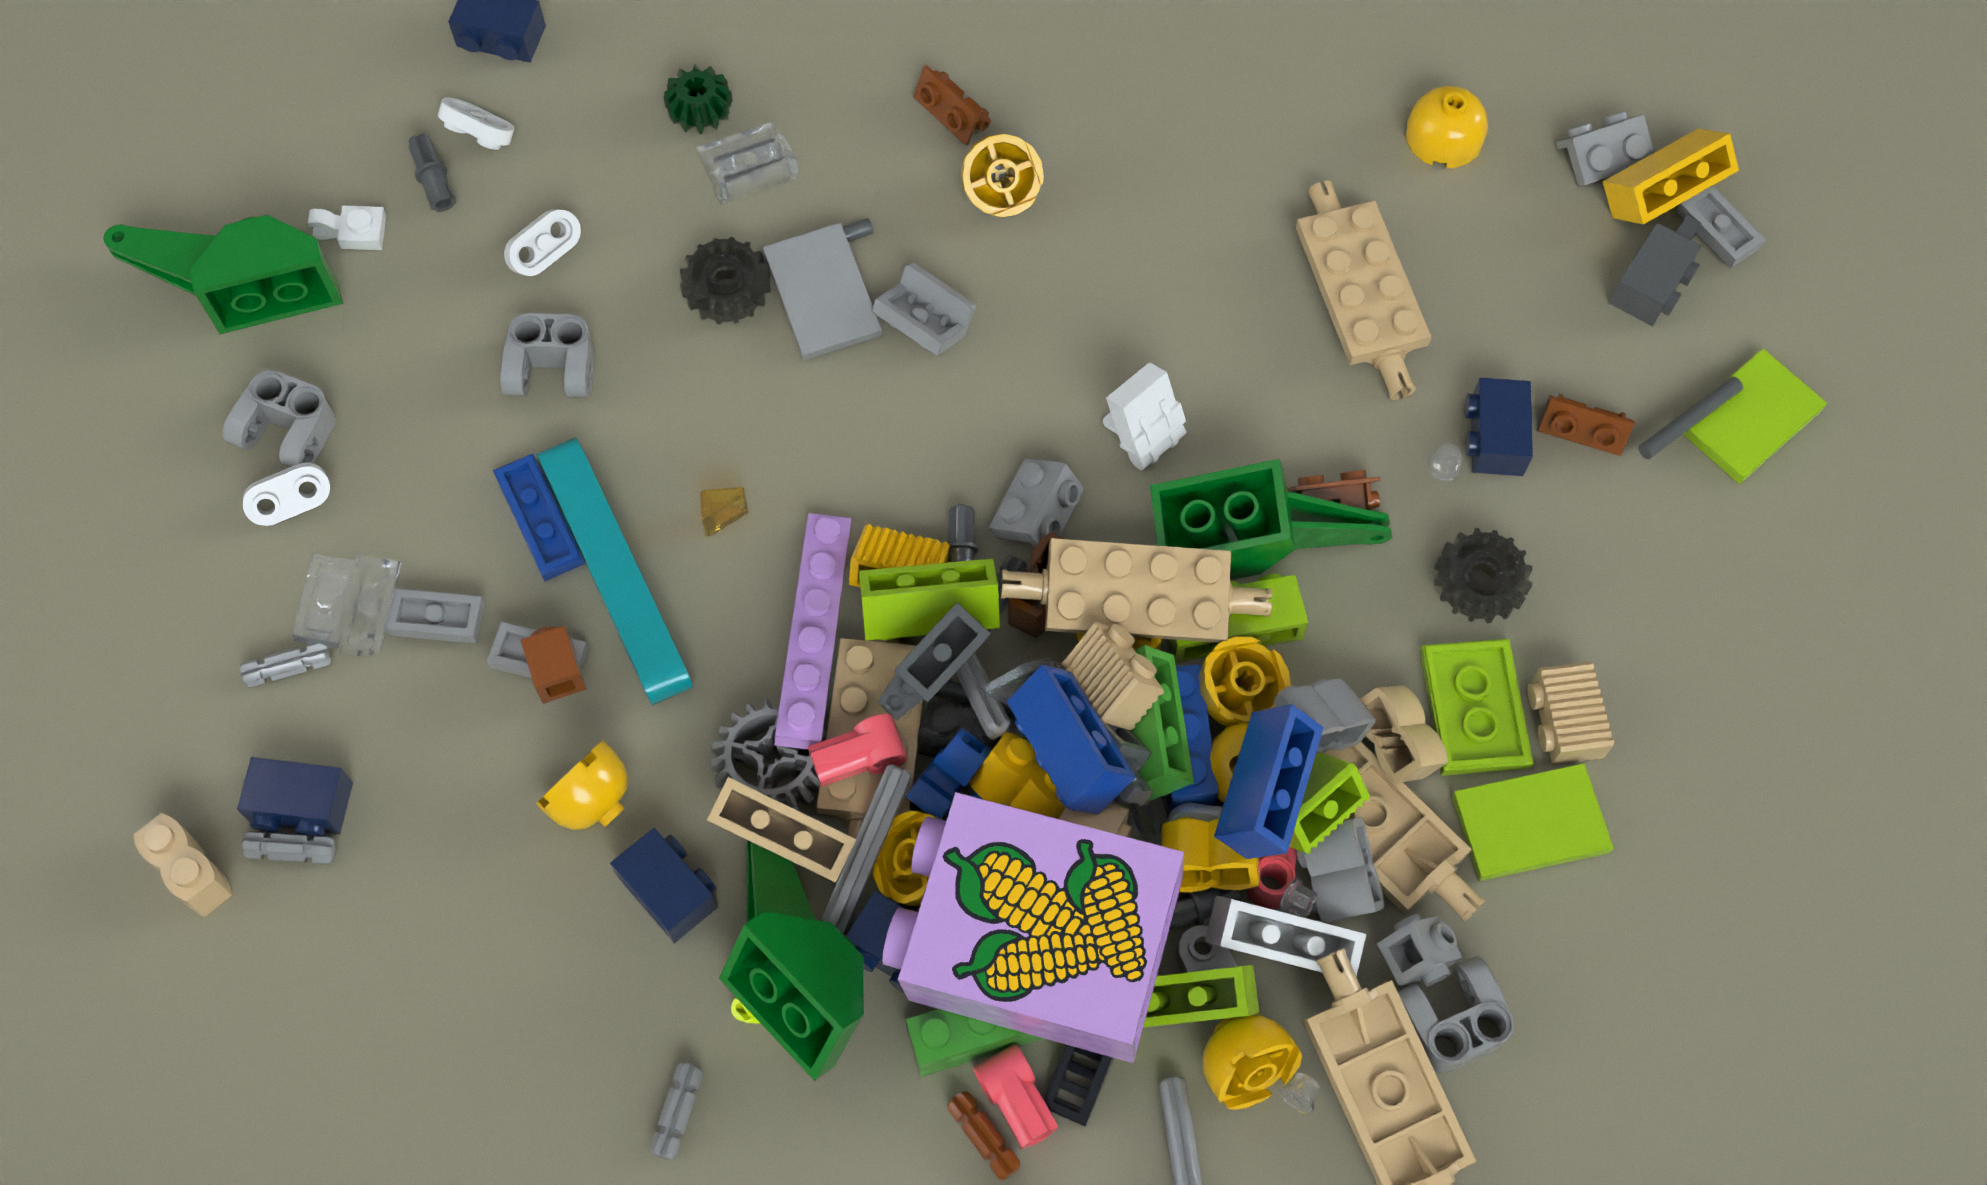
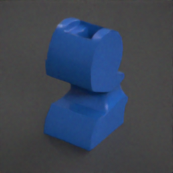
[905,727,991,819]

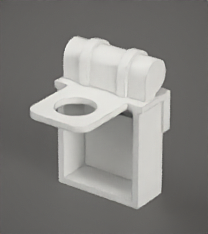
[1103,362,1186,470]

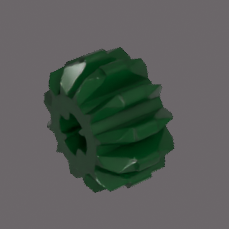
[663,64,733,135]

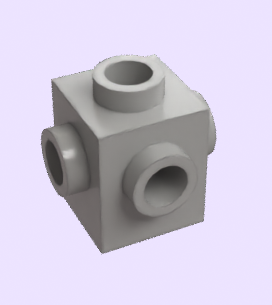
[1377,914,1463,987]

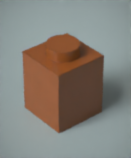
[521,626,587,704]

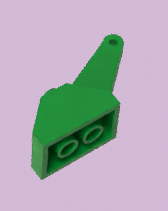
[103,215,343,334]
[1150,459,1392,580]
[719,840,864,1081]

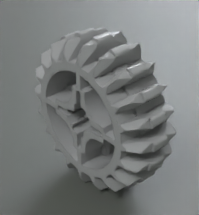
[710,698,827,811]

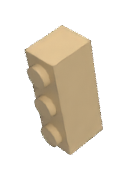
[707,777,857,883]

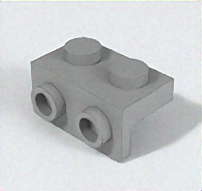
[1556,111,1654,186]
[872,262,976,356]
[988,458,1083,548]

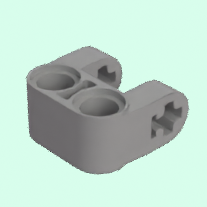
[500,313,595,398]
[223,370,336,467]
[1397,956,1514,1073]

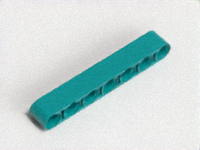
[536,437,693,706]

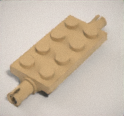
[1296,180,1432,400]
[1000,538,1272,643]
[817,637,924,839]
[1323,742,1486,922]
[1302,948,1477,1185]

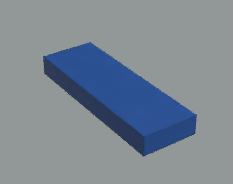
[493,453,585,582]

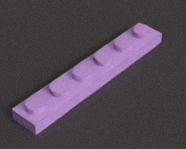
[774,513,851,749]

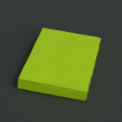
[1683,348,1828,485]
[1419,638,1534,776]
[1451,763,1614,882]

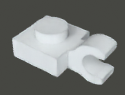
[308,205,386,250]

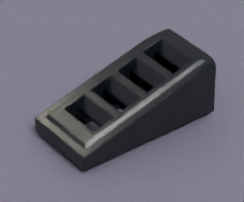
[1044,1045,1114,1126]

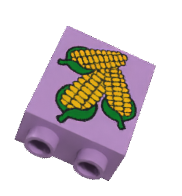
[882,792,1184,1063]

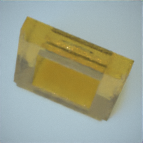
[700,487,748,537]

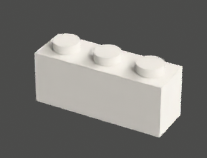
[1205,896,1366,976]

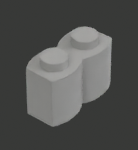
[1273,678,1377,756]
[1296,817,1384,923]

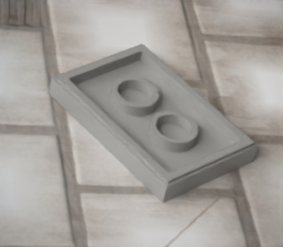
[763,222,882,361]

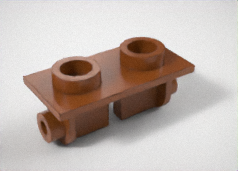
[913,65,991,145]
[1538,393,1635,456]
[1287,470,1380,511]

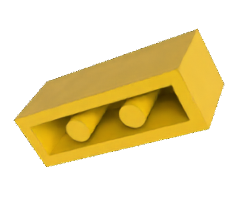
[1602,129,1739,225]

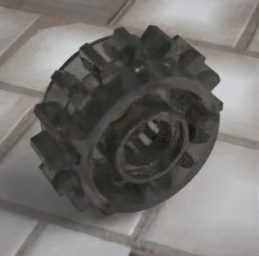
[680,237,771,324]
[1434,528,1533,624]

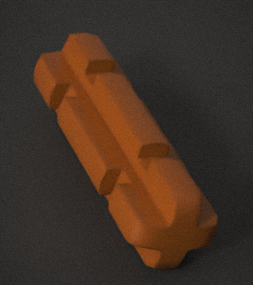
[947,1091,1020,1181]

